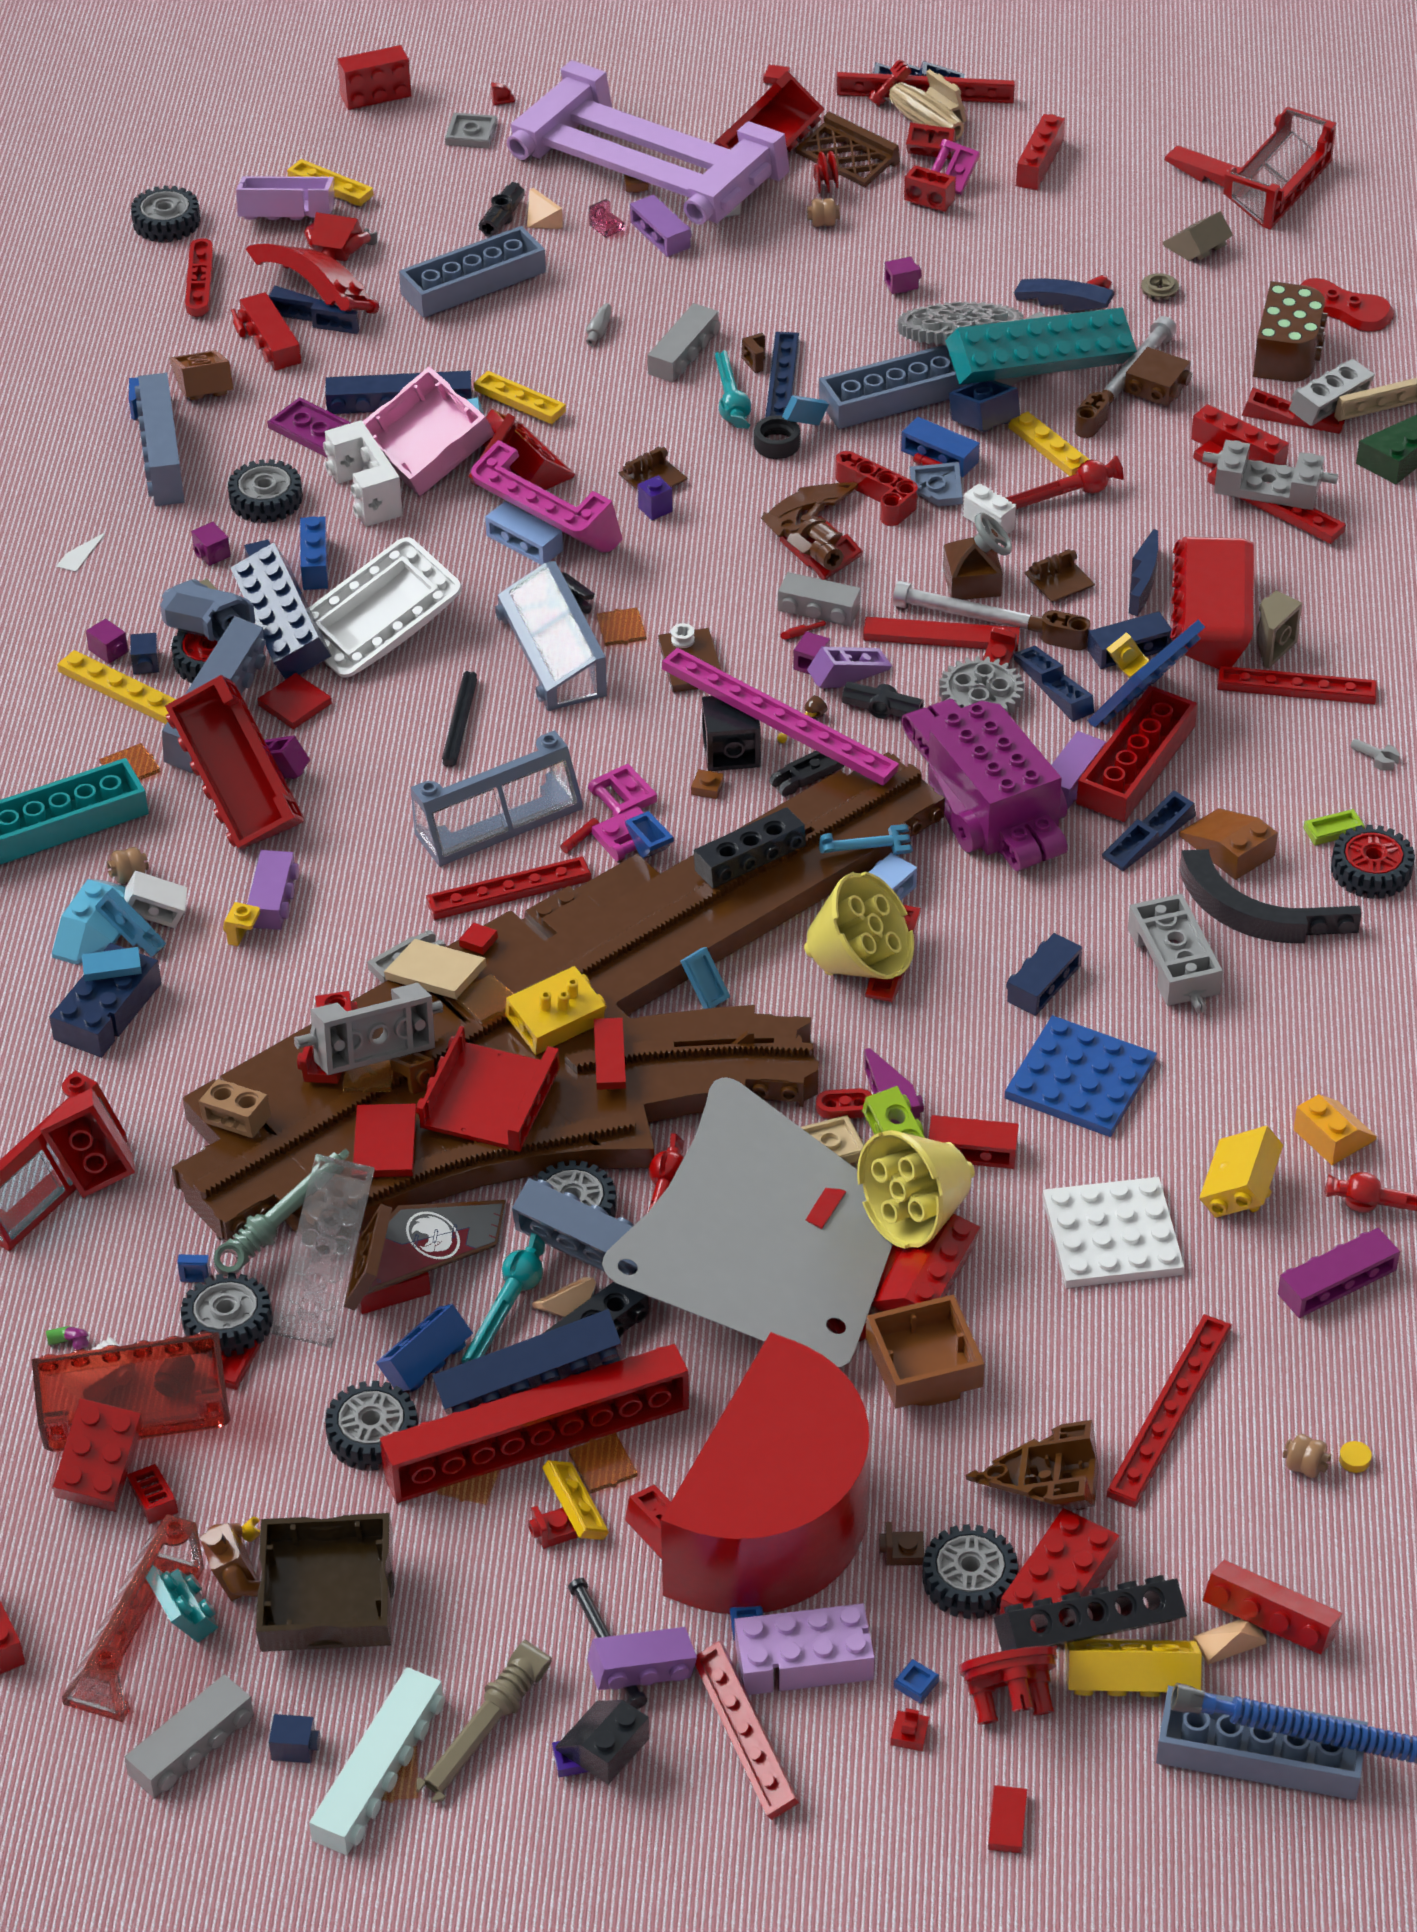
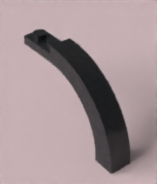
[1179,849,1362,943]

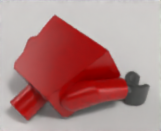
[304,212,378,261]

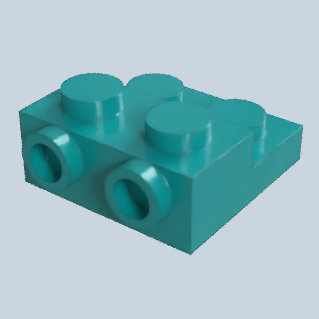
[143,1565,219,1643]

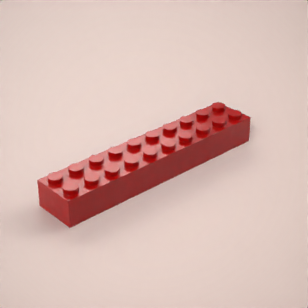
[380,1343,689,1504]

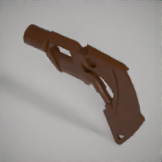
[761,482,858,570]

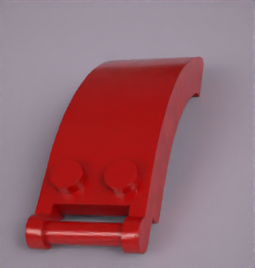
[246,244,380,314]

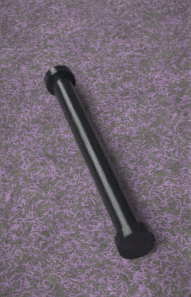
[568,1578,648,1709]

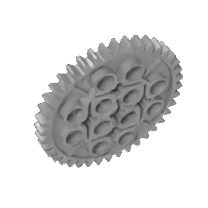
[898,301,1023,345]

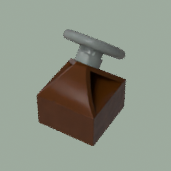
[943,513,1012,600]

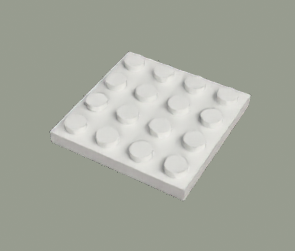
[1042,1177,1185,1288]

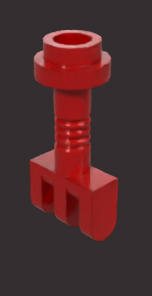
[869,59,911,106]

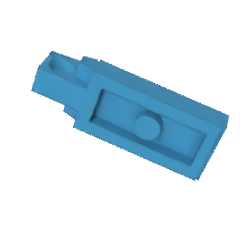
[95,888,166,957]

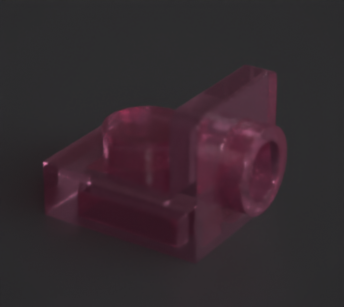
[589,199,624,238]

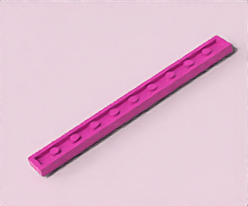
[661,648,899,786]

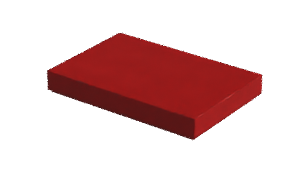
[353,1104,417,1178]

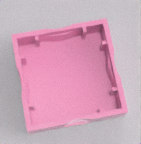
[363,366,495,496]

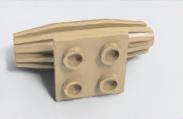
[889,69,967,141]

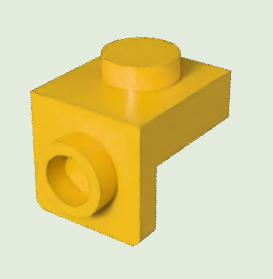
[223,902,260,946]

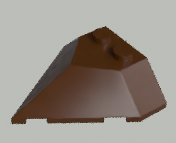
[965,1420,1099,1510]

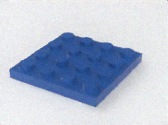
[1087,620,1205,727]
[1004,1015,1157,1137]

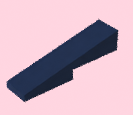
[269,285,359,334]
[1013,645,1094,722]
[1102,790,1196,871]

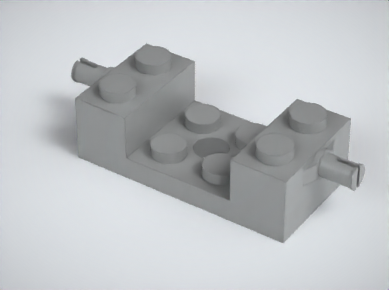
[1202,440,1338,510]
[1127,894,1223,1013]
[294,983,443,1075]

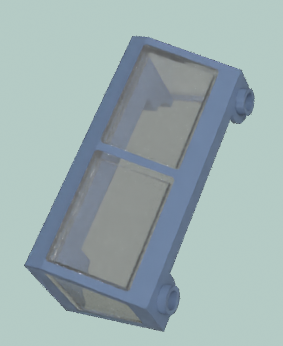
[495,561,607,711]
[410,730,583,867]

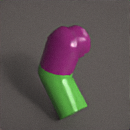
[46,1326,89,1350]

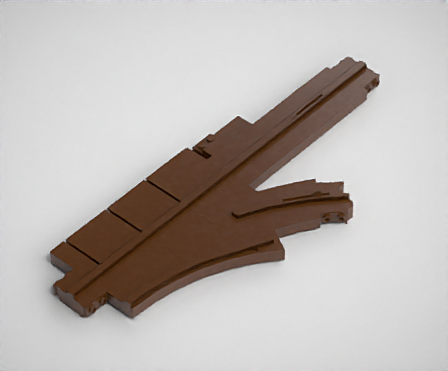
[171,752,945,1254]

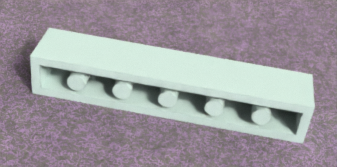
[309,1667,445,1856]

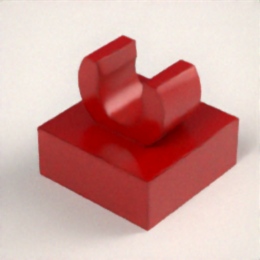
[890,1708,930,1752]

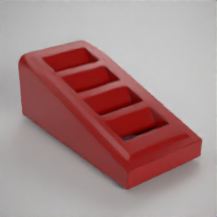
[127,1464,179,1524]

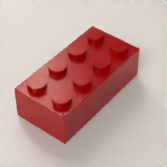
[1000,1508,1120,1649]

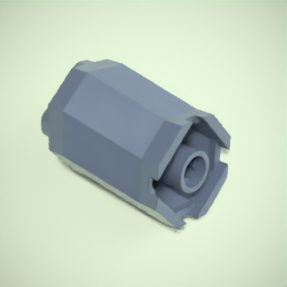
[160,579,255,642]

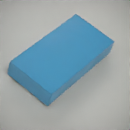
[782,395,829,426]
[82,947,142,981]
[680,947,731,1009]

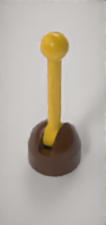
[777,695,827,743]

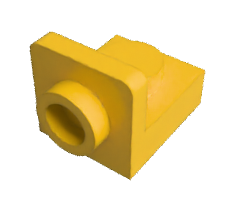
[1107,632,1150,678]

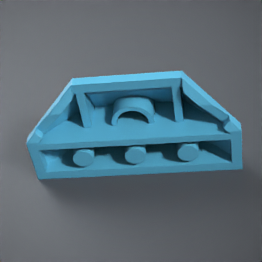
[52,879,126,965]

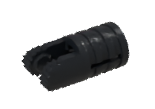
[562,572,595,614]

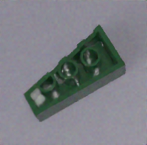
[1356,415,1417,485]

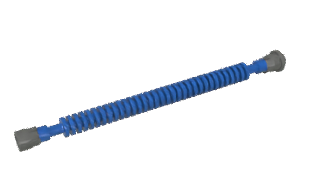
[1171,1683,1417,1764]

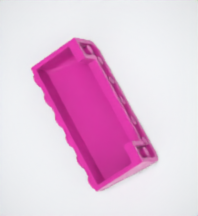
[471,440,623,553]

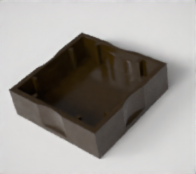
[256,1513,393,1652]

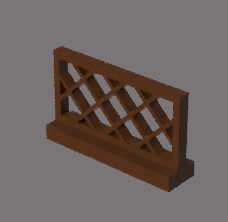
[795,111,900,187]

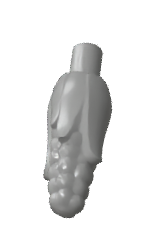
[586,303,612,346]

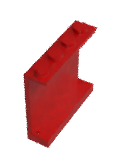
[416,1026,560,1152]

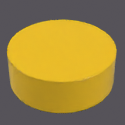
[1339,1441,1372,1473]

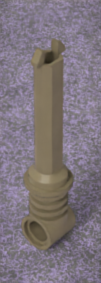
[417,1640,553,1804]

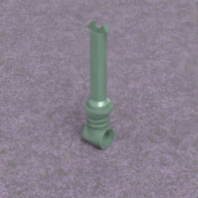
[213,1149,350,1277]

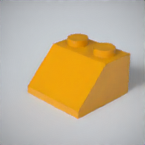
[1293,1094,1377,1165]

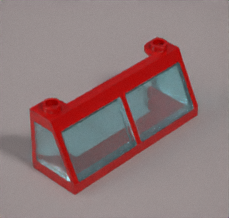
[0,1070,128,1252]

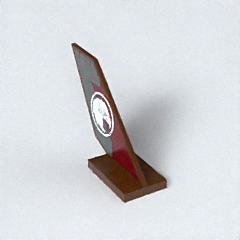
[344,1200,506,1311]

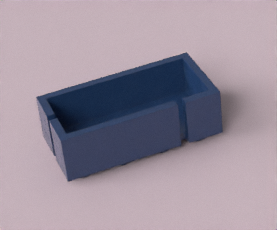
[49,943,162,1058]

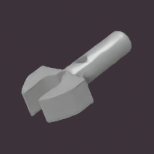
[1351,739,1400,770]

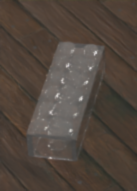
[272,1154,375,1348]

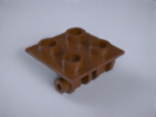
[618,446,688,490]
[1024,549,1095,603]

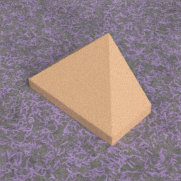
[527,188,563,229]
[532,1277,596,1318]
[1193,1619,1267,1665]

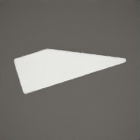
[57,533,104,571]

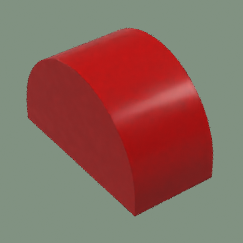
[660,1332,869,1614]

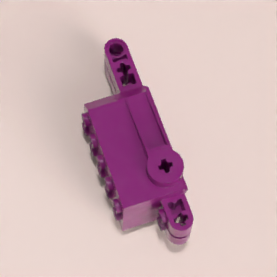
[902,698,1068,871]

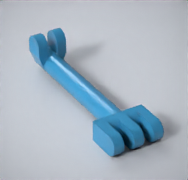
[819,824,913,855]

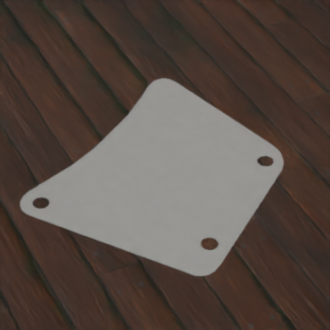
[602,1078,893,1367]

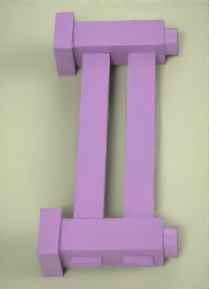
[507,60,790,225]

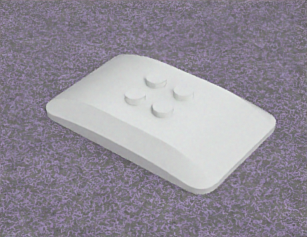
[309,537,462,678]

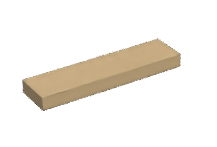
[1334,378,1417,421]

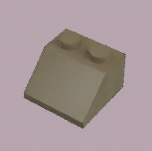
[1162,211,1233,261]
[1257,590,1302,669]

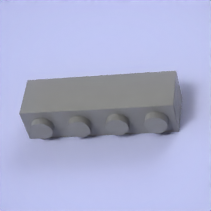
[647,303,720,382]
[124,1674,254,1798]

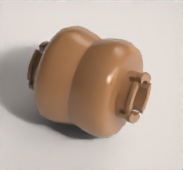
[807,198,840,227]
[107,847,149,884]
[1283,1434,1331,1478]

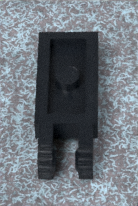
[769,751,844,797]

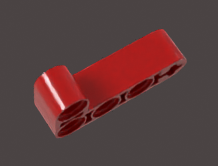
[835,451,918,526]

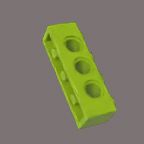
[862,1086,925,1138]

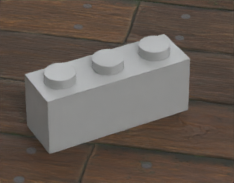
[778,572,861,626]

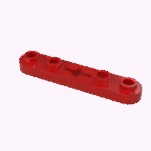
[185,238,214,317]

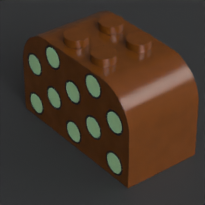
[1253,281,1328,382]

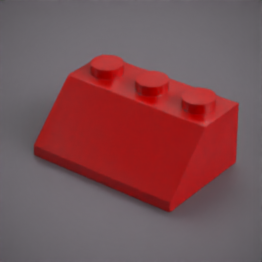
[40,1088,135,1198]

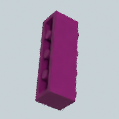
[1278,1227,1400,1318]

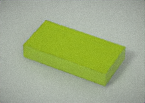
[1303,809,1365,846]

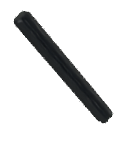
[442,671,477,767]

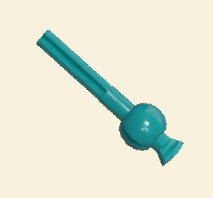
[715,350,752,429]
[461,1233,545,1363]

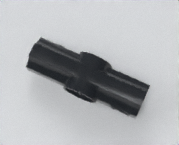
[479,182,525,237]
[842,681,924,719]

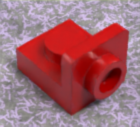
[982,627,1017,666]
[297,1045,341,1083]
[528,1506,579,1549]

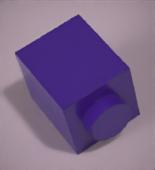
[638,475,673,521]

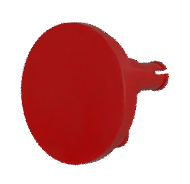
[958,1646,1058,1725]

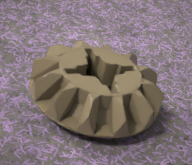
[1141,273,1179,300]

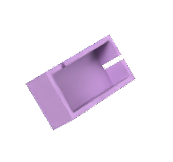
[236,176,335,220]
[735,1603,874,1695]

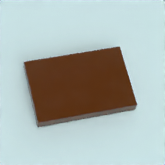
[658,628,721,692]

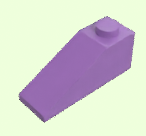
[807,647,892,688]

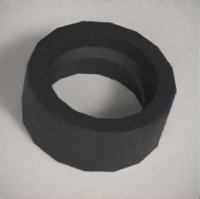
[754,415,800,459]

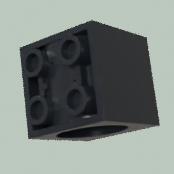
[702,696,761,771]

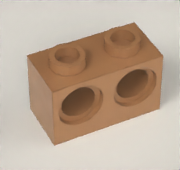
[199,1079,271,1138]

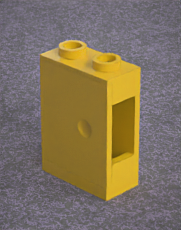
[505,966,606,1055]
[1199,1125,1283,1218]

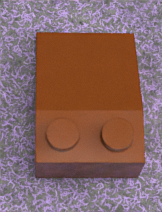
[169,350,234,400]
[1179,808,1278,880]

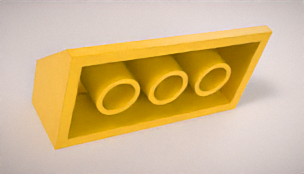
[1065,1639,1202,1697]

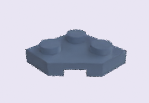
[910,462,963,507]

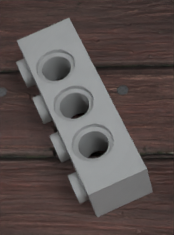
[1289,358,1375,426]

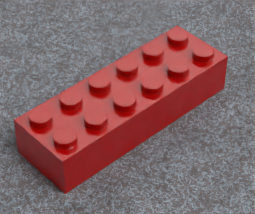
[1076,685,1198,822]

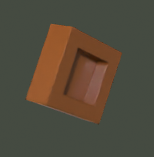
[623,174,649,193]
[691,769,724,799]

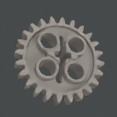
[939,656,1024,713]

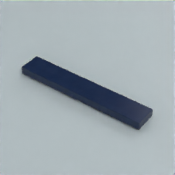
[765,332,799,418]

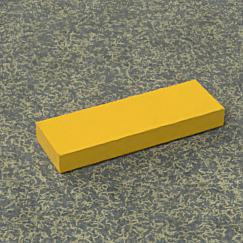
[542,1460,609,1540]

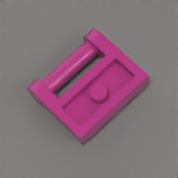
[932,139,980,196]
[588,764,657,817]
[592,806,644,862]

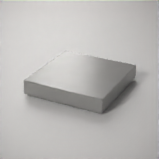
[445,113,498,148]

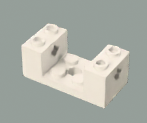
[323,420,403,527]

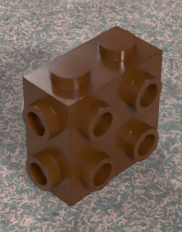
[1124,346,1192,407]

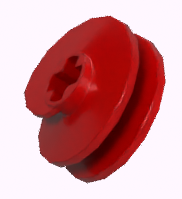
[813,151,839,194]

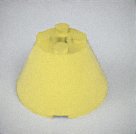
[804,872,914,979]
[857,1131,975,1249]

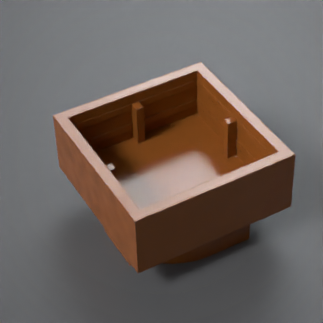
[866,1294,985,1409]

